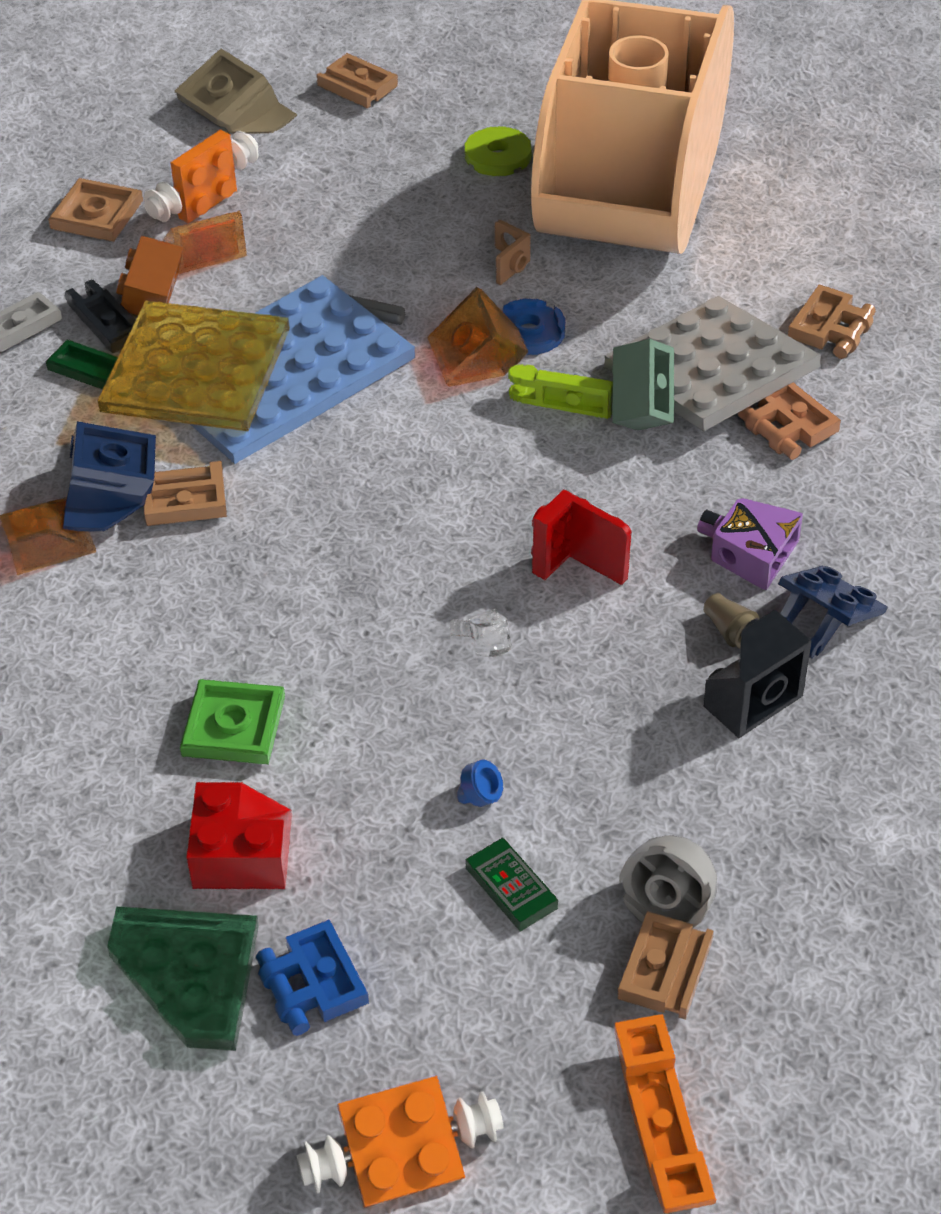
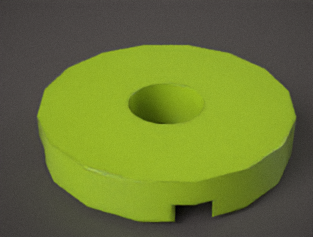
[465,126,532,176]

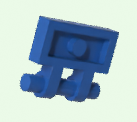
[255,919,369,1036]

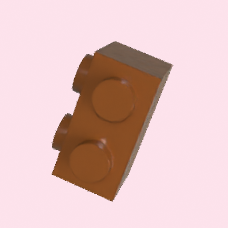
[116,235,184,321]

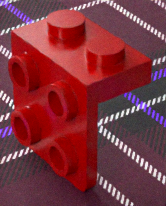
[531,489,632,585]

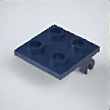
[778,566,888,659]

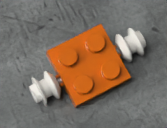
[144,129,258,223]
[296,1076,503,1208]

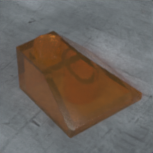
[427,287,528,387]
[0,497,96,575]

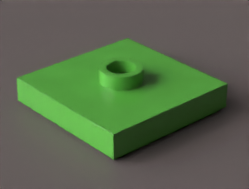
[180,679,285,765]

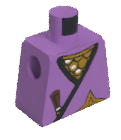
[697,498,803,590]

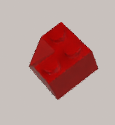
[186,782,292,889]

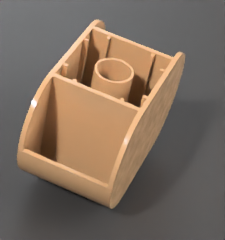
[531,0,734,254]

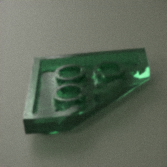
[107,906,259,1051]

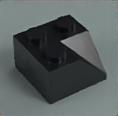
[703,609,812,738]

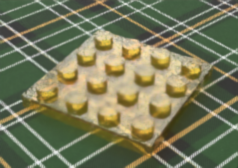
[97,301,290,431]

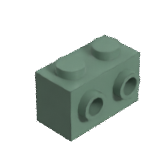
[612,339,674,430]

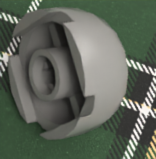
[619,835,717,928]

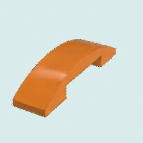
[614,1014,716,1214]

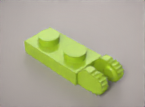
[508,364,613,419]

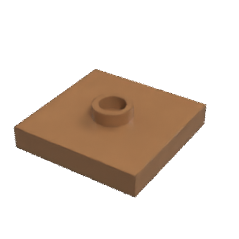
[48,178,143,242]

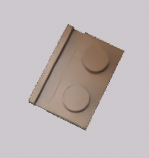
[317,53,398,108]
[618,911,714,1020]

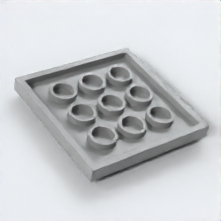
[604,296,820,431]

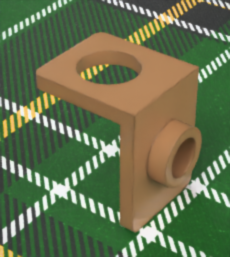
[495,219,530,285]

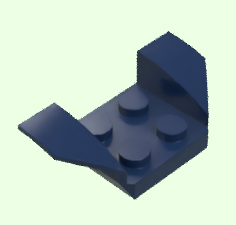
[63,421,156,532]

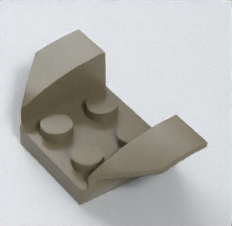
[174,48,297,134]

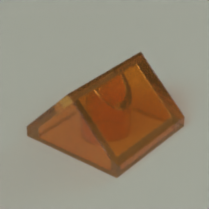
[163,210,247,274]

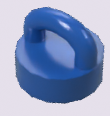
[457,759,503,807]

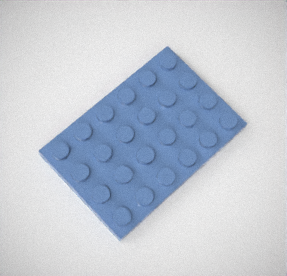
[144,275,415,464]

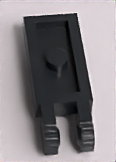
[64,279,145,353]

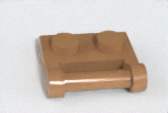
[144,461,227,526]

